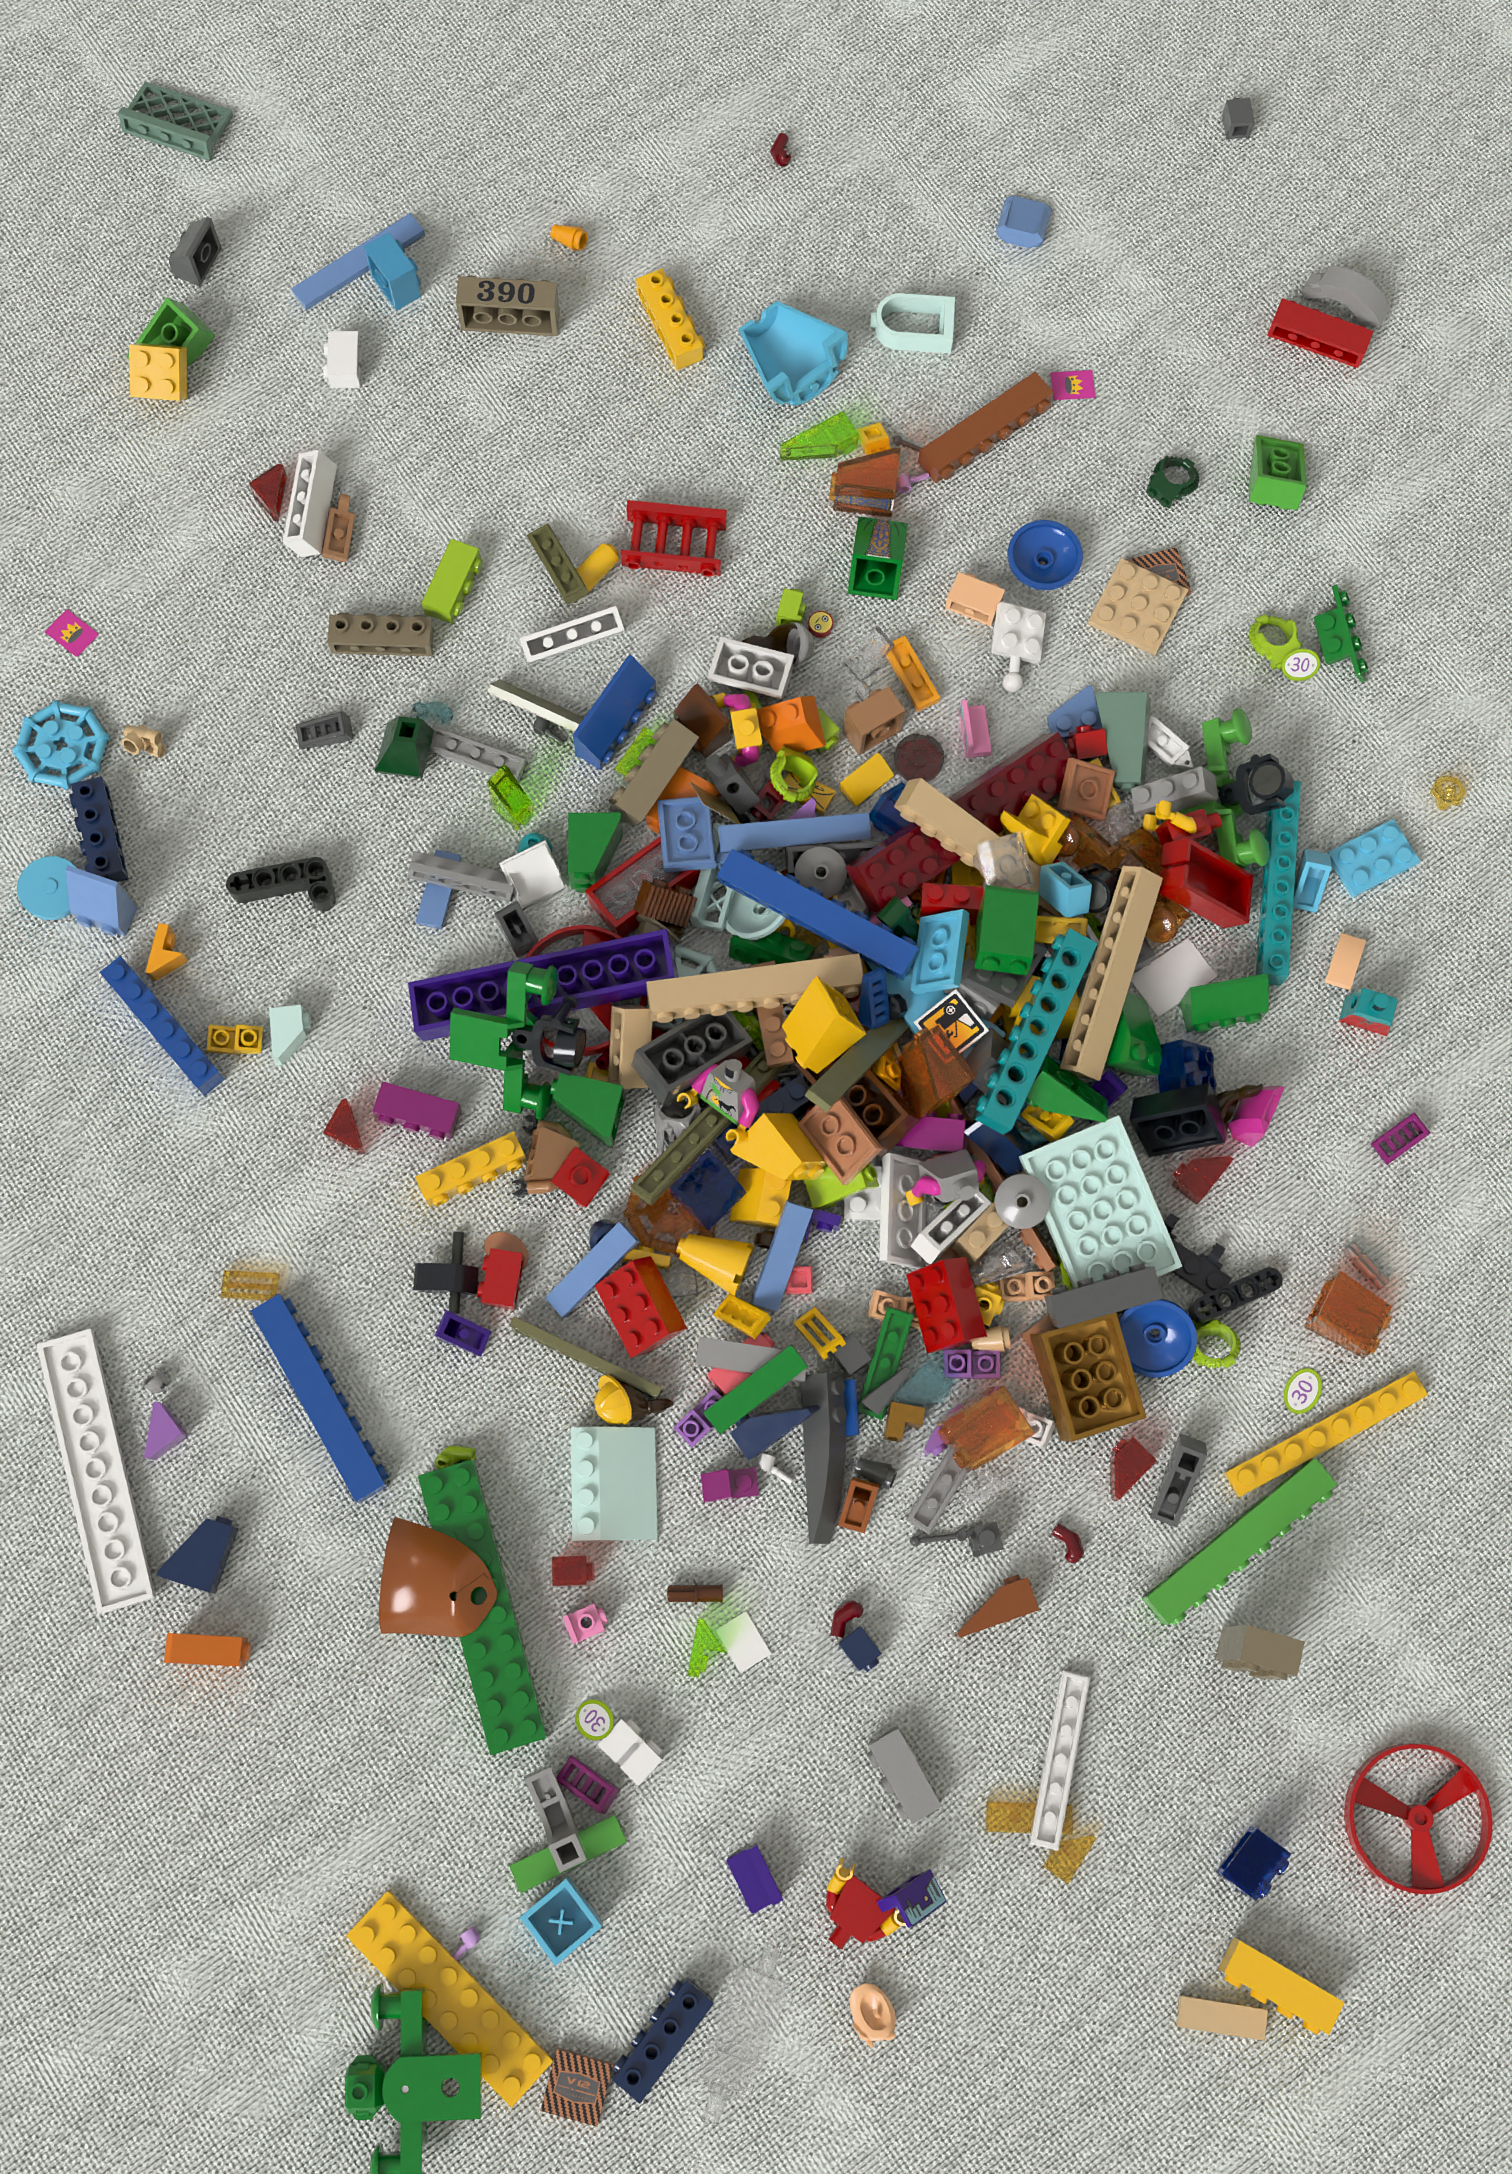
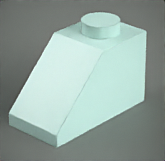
[269,1005,311,1066]

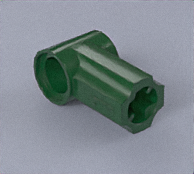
[876,896,919,943]

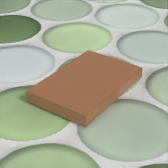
[798,1096,883,1185]

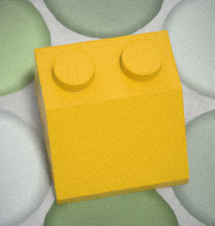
[730,1168,792,1230]

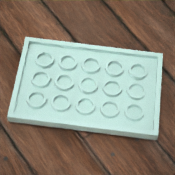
[1019,1115,1182,1288]

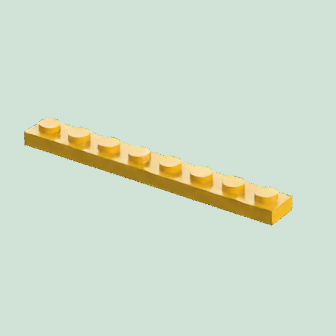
[1225,1371,1428,1497]

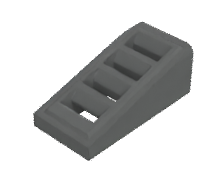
[295,711,354,750]
[861,1367,911,1415]

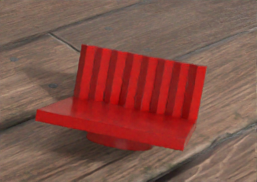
[550,1146,610,1208]

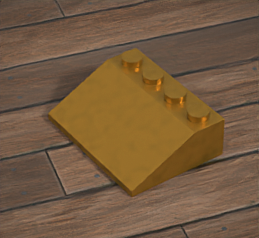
[1030,1312,1147,1442]

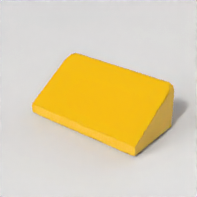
[839,752,894,807]

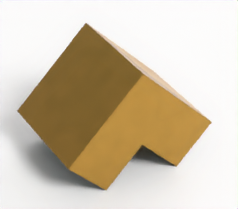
[883,1401,925,1442]

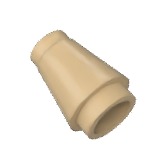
[972,1325,1011,1352]

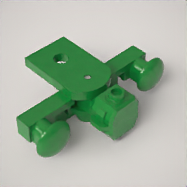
[345,1983,482,2174]

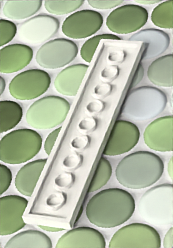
[36,1328,156,1615]

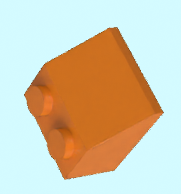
[756,695,826,754]

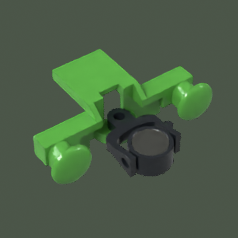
[1162,708,1294,869]

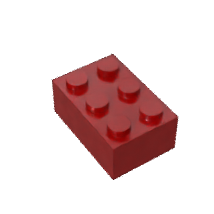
[595,1256,688,1358]
[906,1257,988,1354]

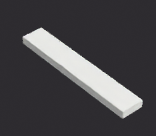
[1029,1670,1090,1851]

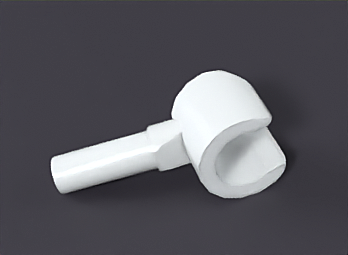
[758,1454,793,1484]

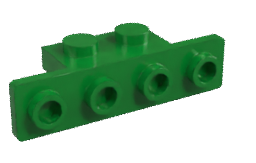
[1313,584,1369,683]
[729,931,815,965]

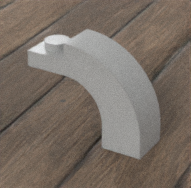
[1301,266,1391,326]
[524,1764,587,1873]

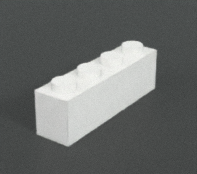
[283,450,337,557]
[520,606,624,665]

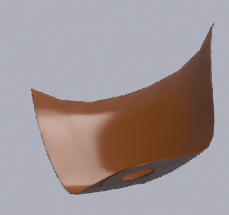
[379,1517,497,1637]

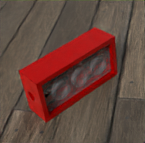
[585,837,700,938]

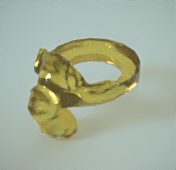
[1430,776,1466,811]

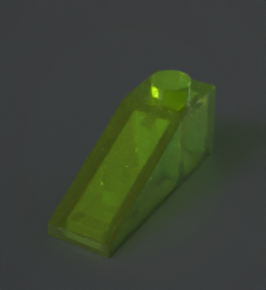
[780,411,859,461]
[486,764,534,830]

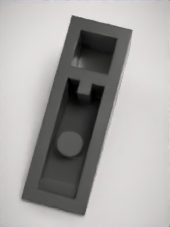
[1150,1433,1207,1527]

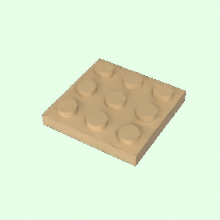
[1088,558,1189,656]

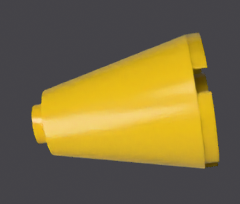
[676,1234,755,1296]

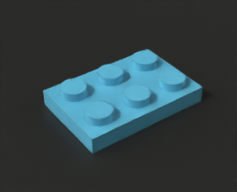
[1327,819,1421,899]
[910,909,969,994]

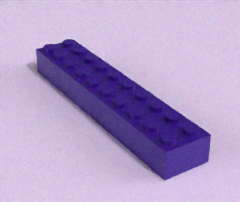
[408,929,678,1041]

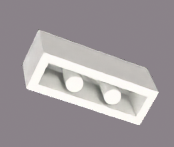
[911,1191,991,1265]

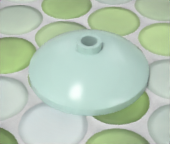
[721,871,786,940]

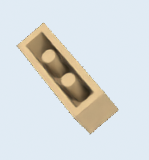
[608,1005,654,1089]

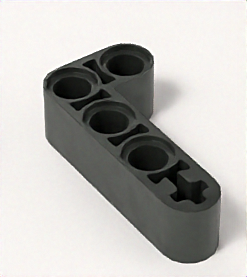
[226,857,336,911]

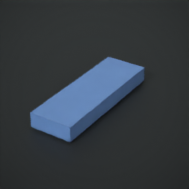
[416,850,462,930]

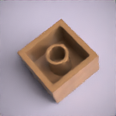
[843,686,906,756]

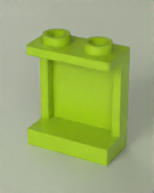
[804,1161,879,1209]

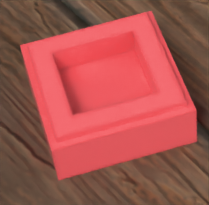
[785,1266,812,1295]

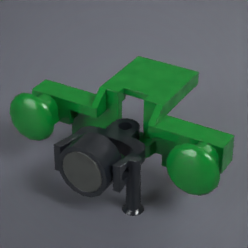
[450,961,586,1120]

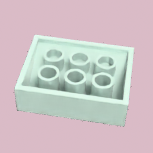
[571,1427,658,1543]

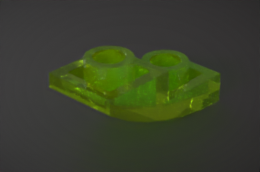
[614,726,655,776]

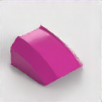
[1227,1086,1284,1147]

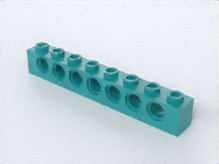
[1256,780,1301,986]
[975,928,1098,1135]

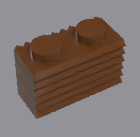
[633,878,697,928]

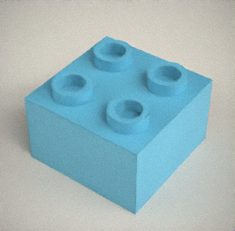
[519,1876,604,1966]

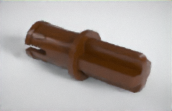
[667,1582,723,1605]

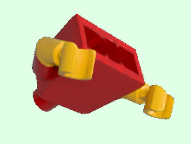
[1143,800,1222,850]
[826,1858,906,1950]

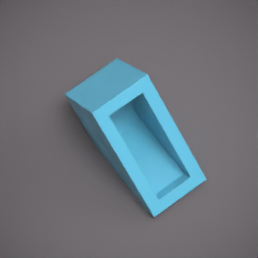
[1293,849,1332,913]

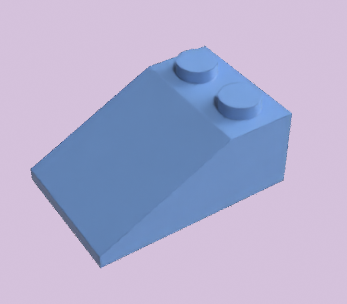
[66,865,138,936]

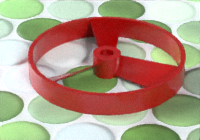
[525,925,648,1056]
[1344,1743,1493,1894]

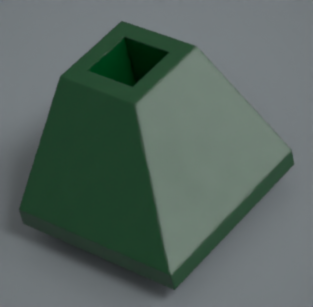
[375,716,435,779]

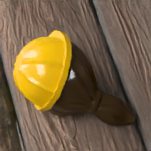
[594,1374,674,1425]

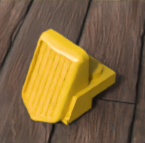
[1000,794,1071,867]

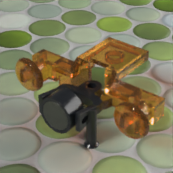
[1057,813,1191,944]

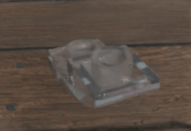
[658,1267,699,1298]

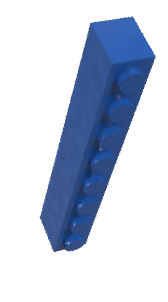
[717,849,919,981]
[250,1294,389,1504]

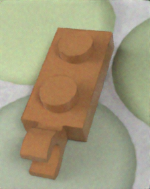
[321,493,355,563]

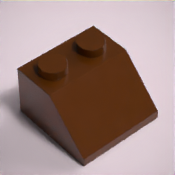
[674,683,729,758]

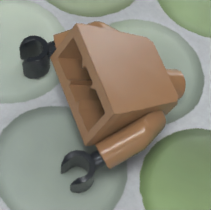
[512,1115,580,1198]

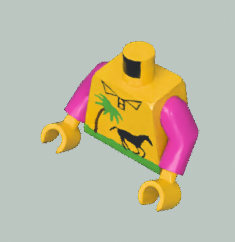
[709,692,763,767]

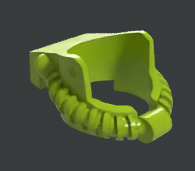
[1248,614,1302,670]
[770,746,818,803]
[1192,1309,1241,1369]

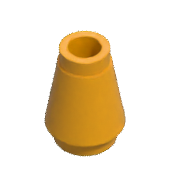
[550,224,588,252]

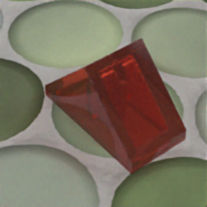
[249,464,287,521]
[323,1098,365,1155]

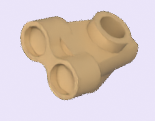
[121,725,166,758]

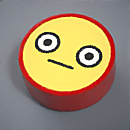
[808,611,833,638]

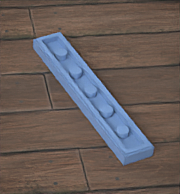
[291,213,425,310]
[718,813,871,852]

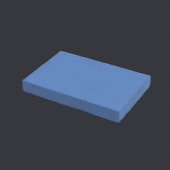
[657,797,716,873]

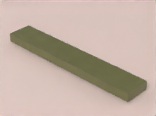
[510,1316,663,1399]

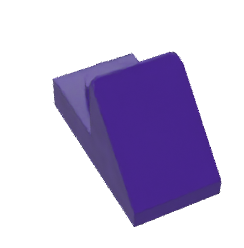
[1087,1069,1128,1124]
[803,1207,842,1244]
[434,1310,492,1357]

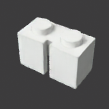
[323,331,362,388]
[597,1718,663,1786]

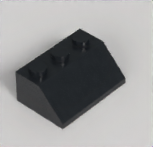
[1129,1083,1226,1158]

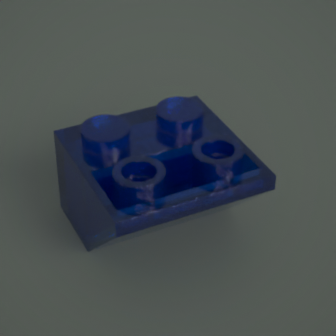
[1158,1039,1217,1093]
[670,1150,747,1231]
[1216,1826,1291,1901]

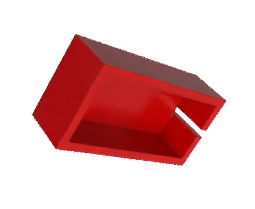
[1158,838,1254,929]

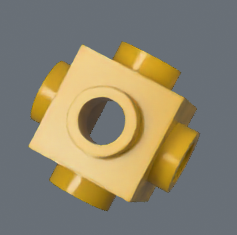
[974,1280,1005,1326]

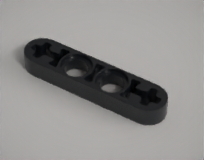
[1188,1267,1283,1324]

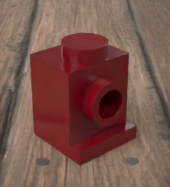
[750,780,786,822]

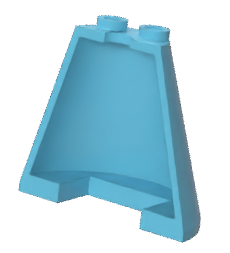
[738,301,848,406]

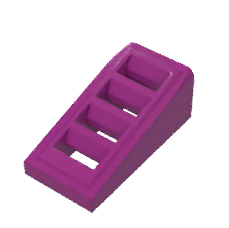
[1370,1112,1431,1165]
[556,1755,621,1814]

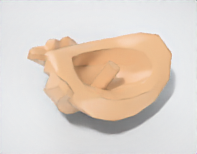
[850,1983,896,2048]

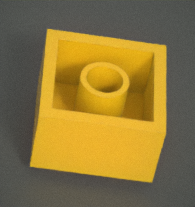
[129,343,187,401]

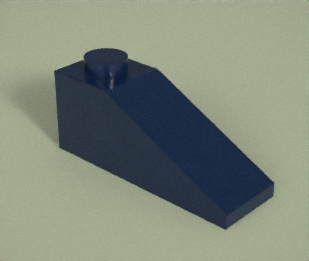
[730,1405,820,1461]

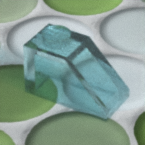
[889,1360,953,1406]

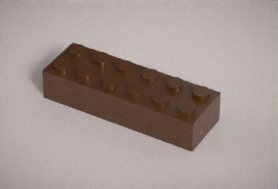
[792,1045,920,1158]

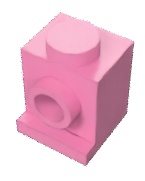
[563,1604,608,1644]

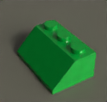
[1180,973,1269,1034]

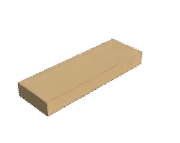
[1176,1995,1268,2041]

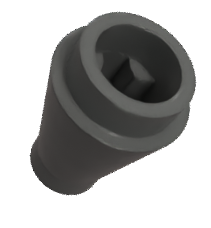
[854,1457,898,1490]

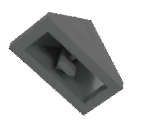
[494,901,539,957]

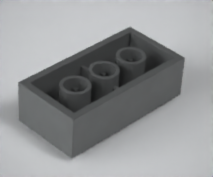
[631,1011,753,1105]

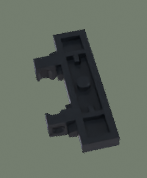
[1164,1213,1233,1299]

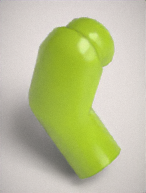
[435,1445,476,1469]

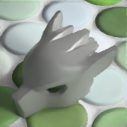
[654,1091,701,1156]

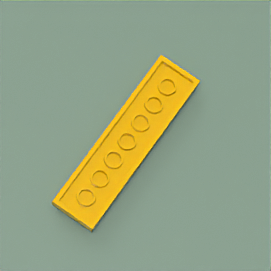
[346,1890,554,2108]

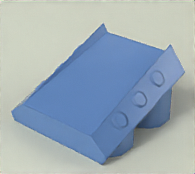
[996,196,1052,248]

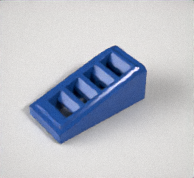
[858,967,890,1029]

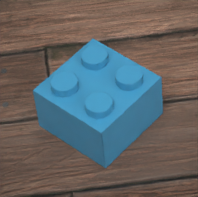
[364,232,421,311]

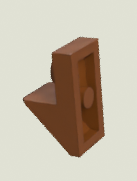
[838,1477,879,1534]

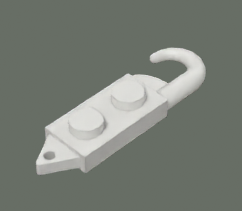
[1148,715,1193,770]

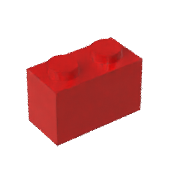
[477,1248,525,1310]

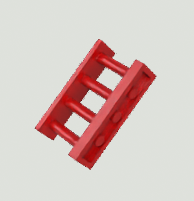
[621,500,727,577]

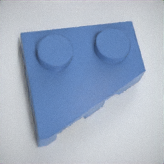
[1047,685,1102,741]

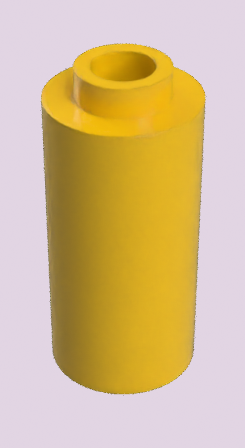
[576,543,619,596]

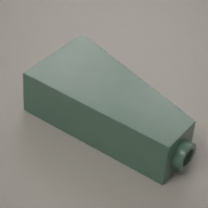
[1096,692,1151,792]

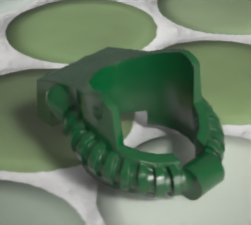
[1146,455,1200,508]

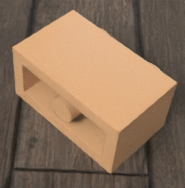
[945,572,1005,626]

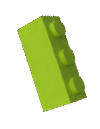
[421,539,483,624]

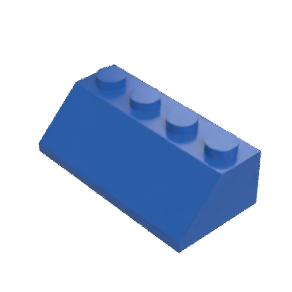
[572,655,658,770]

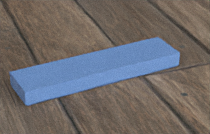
[751,1200,813,1312]
[545,1222,640,1318]

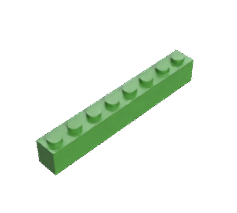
[1142,1458,1338,1626]

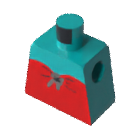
[1339,988,1398,1036]

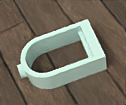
[870,293,955,353]

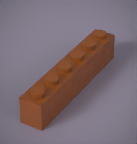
[918,371,1054,483]

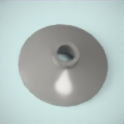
[795,847,847,898]
[995,1174,1050,1229]

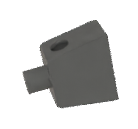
[706,753,761,816]

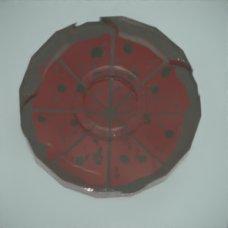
[894,733,944,782]

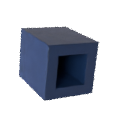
[837,1626,882,1672]

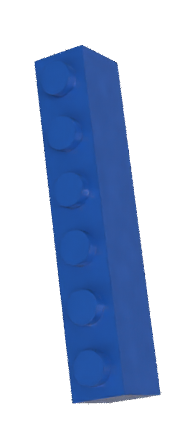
[99,956,225,1096]

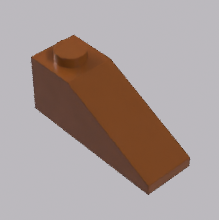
[955,1574,1039,1638]

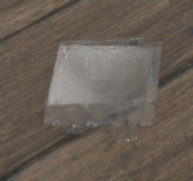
[973,831,1035,890]
[968,1242,1033,1286]

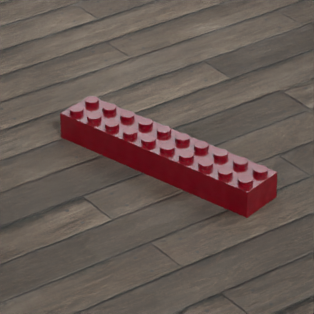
[845,732,1072,912]

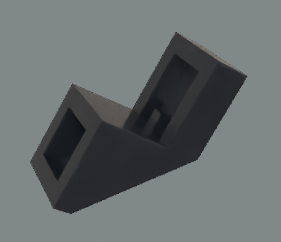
[413,1263,479,1295]

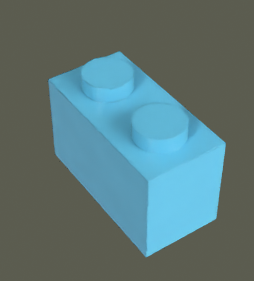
[1038,861,1092,918]

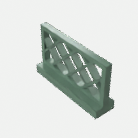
[118,81,233,161]

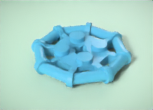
[12,700,110,790]

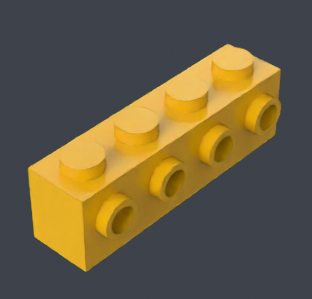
[636,268,705,371]
[415,1131,527,1207]
[1218,1937,1345,2035]

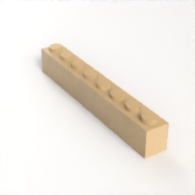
[894,778,1065,917]
[1060,866,1163,1081]
[646,954,863,1023]

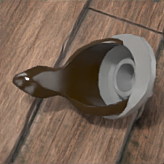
[741,622,814,666]

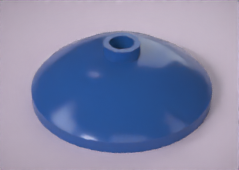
[1007,520,1083,590]
[1118,1299,1197,1378]

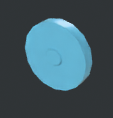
[17,856,76,921]

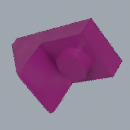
[701,1467,759,1503]

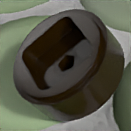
[754,1230,774,1249]

